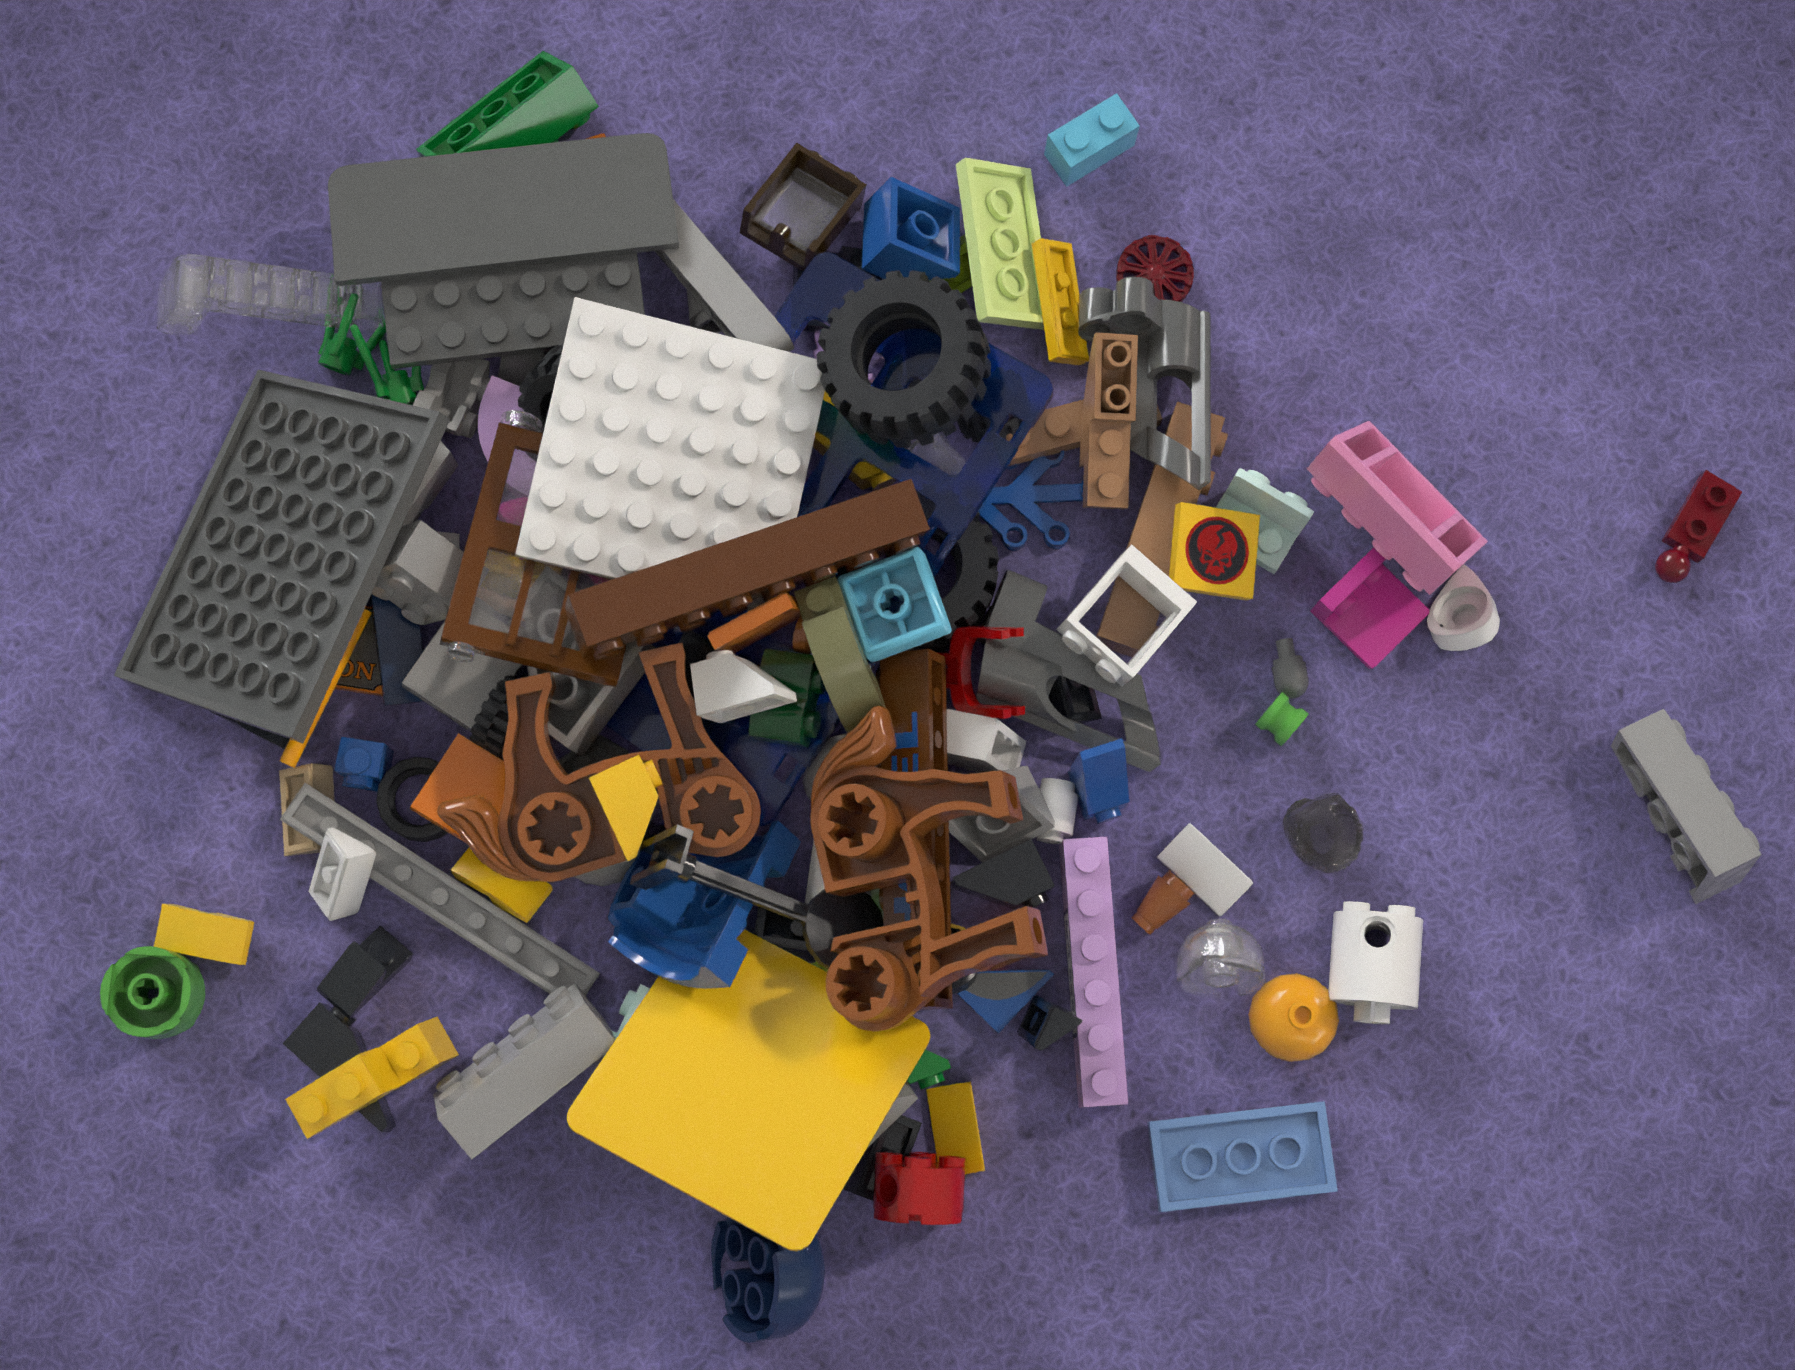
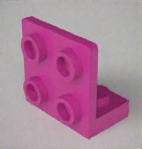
[1310,547,1430,669]

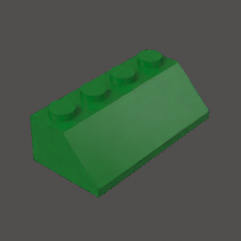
[416,51,599,157]

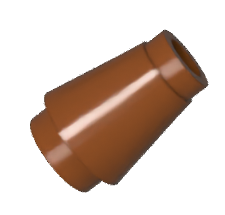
[1131,870,1195,935]

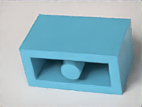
[1044,93,1140,187]

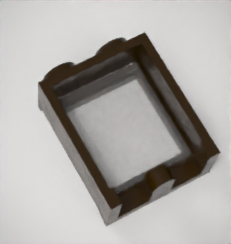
[739,143,867,275]

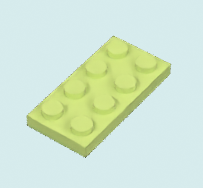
[956,158,1044,330]

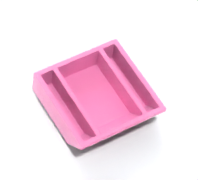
[1307,421,1488,595]

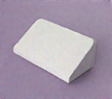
[1157,823,1253,917]
[309,827,376,921]

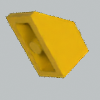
[589,755,663,861]

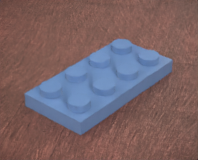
[1147,1101,1338,1212]

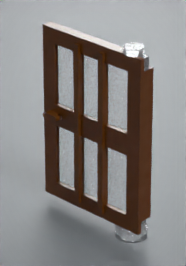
[440,410,627,687]

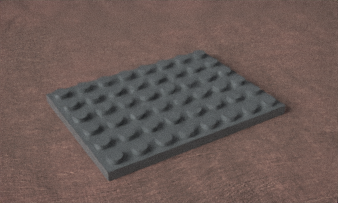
[114,369,450,744]

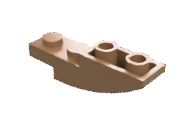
[1079,333,1138,510]

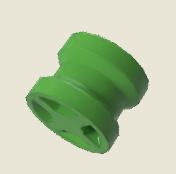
[1255,692,1309,746]

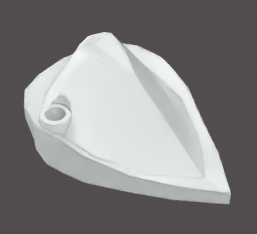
[1427,564,1500,651]

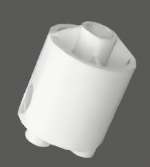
[1328,901,1423,1024]

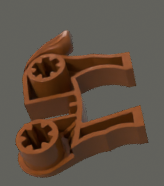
[437,643,761,882]
[810,706,1048,1032]

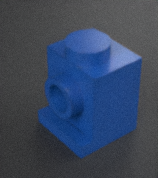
[334,737,394,792]

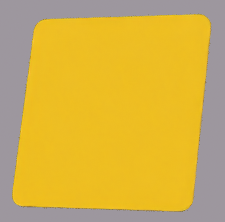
[567,929,930,1251]

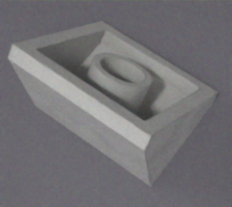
[949,765,1055,863]

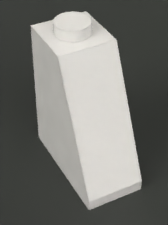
[946,709,1027,773]

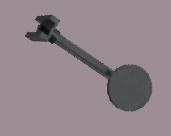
[630,824,884,969]

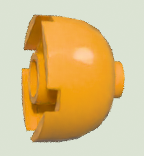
[1248,973,1339,1062]

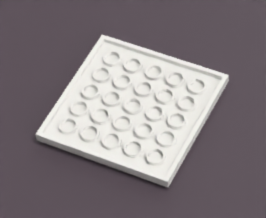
[515,297,825,611]

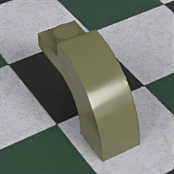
[794,576,886,733]

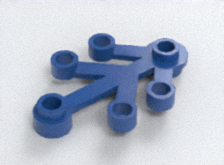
[950,450,1100,551]

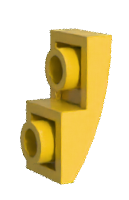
[451,847,553,923]
[154,903,254,965]

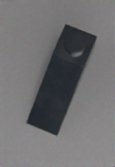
[283,1002,396,1132]

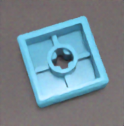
[838,547,952,663]

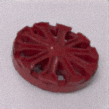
[1116,235,1194,302]

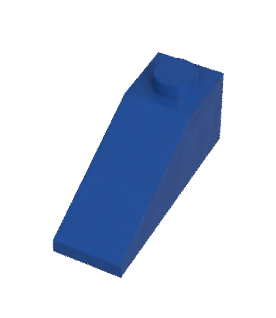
[1068,738,1130,824]

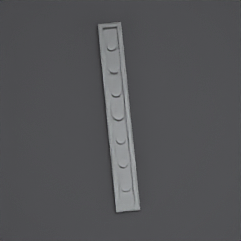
[280,783,600,996]

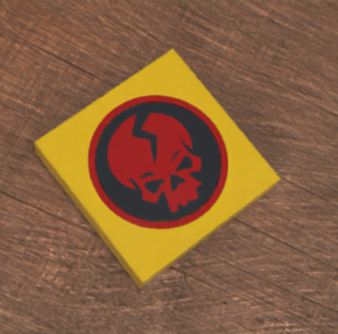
[1169,502,1260,601]

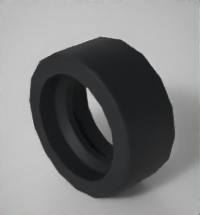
[376,757,448,842]

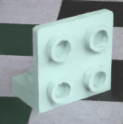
[1216,468,1314,574]

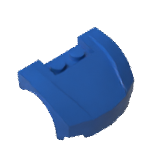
[608,820,801,988]

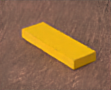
[1032,238,1089,365]

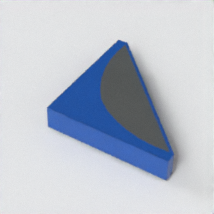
[957,970,1054,1034]

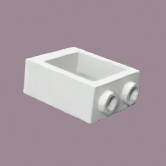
[1056,544,1197,687]

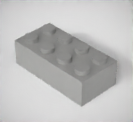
[433,983,616,1160]

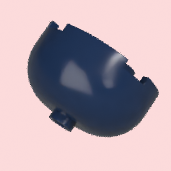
[711,1217,825,1343]

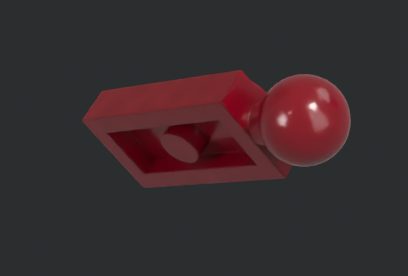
[1655,470,1742,583]

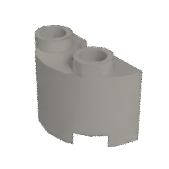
[413,359,491,438]

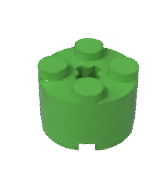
[100,946,205,1039]

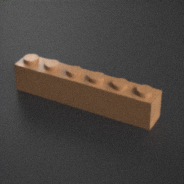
[1096,401,1228,657]

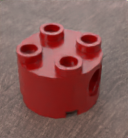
[873,1152,966,1225]

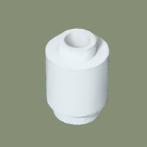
[1037,778,1078,844]

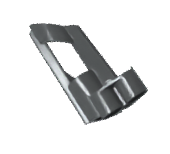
[1078,277,1211,490]
[976,569,1161,772]

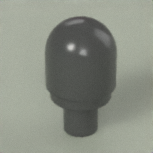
[1272,638,1309,699]

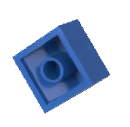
[862,177,960,280]

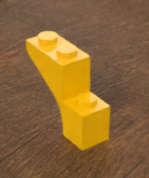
[285,1017,459,1139]

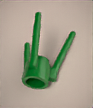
[318,282,386,376]
[350,324,424,405]

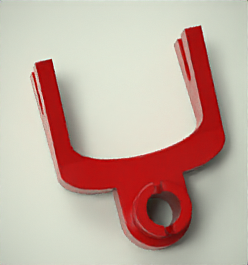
[936,626,1025,719]

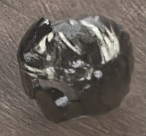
[1283,793,1364,874]

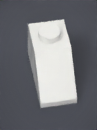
[690,650,797,723]

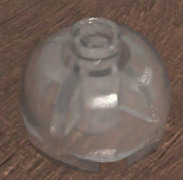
[1177,919,1265,998]

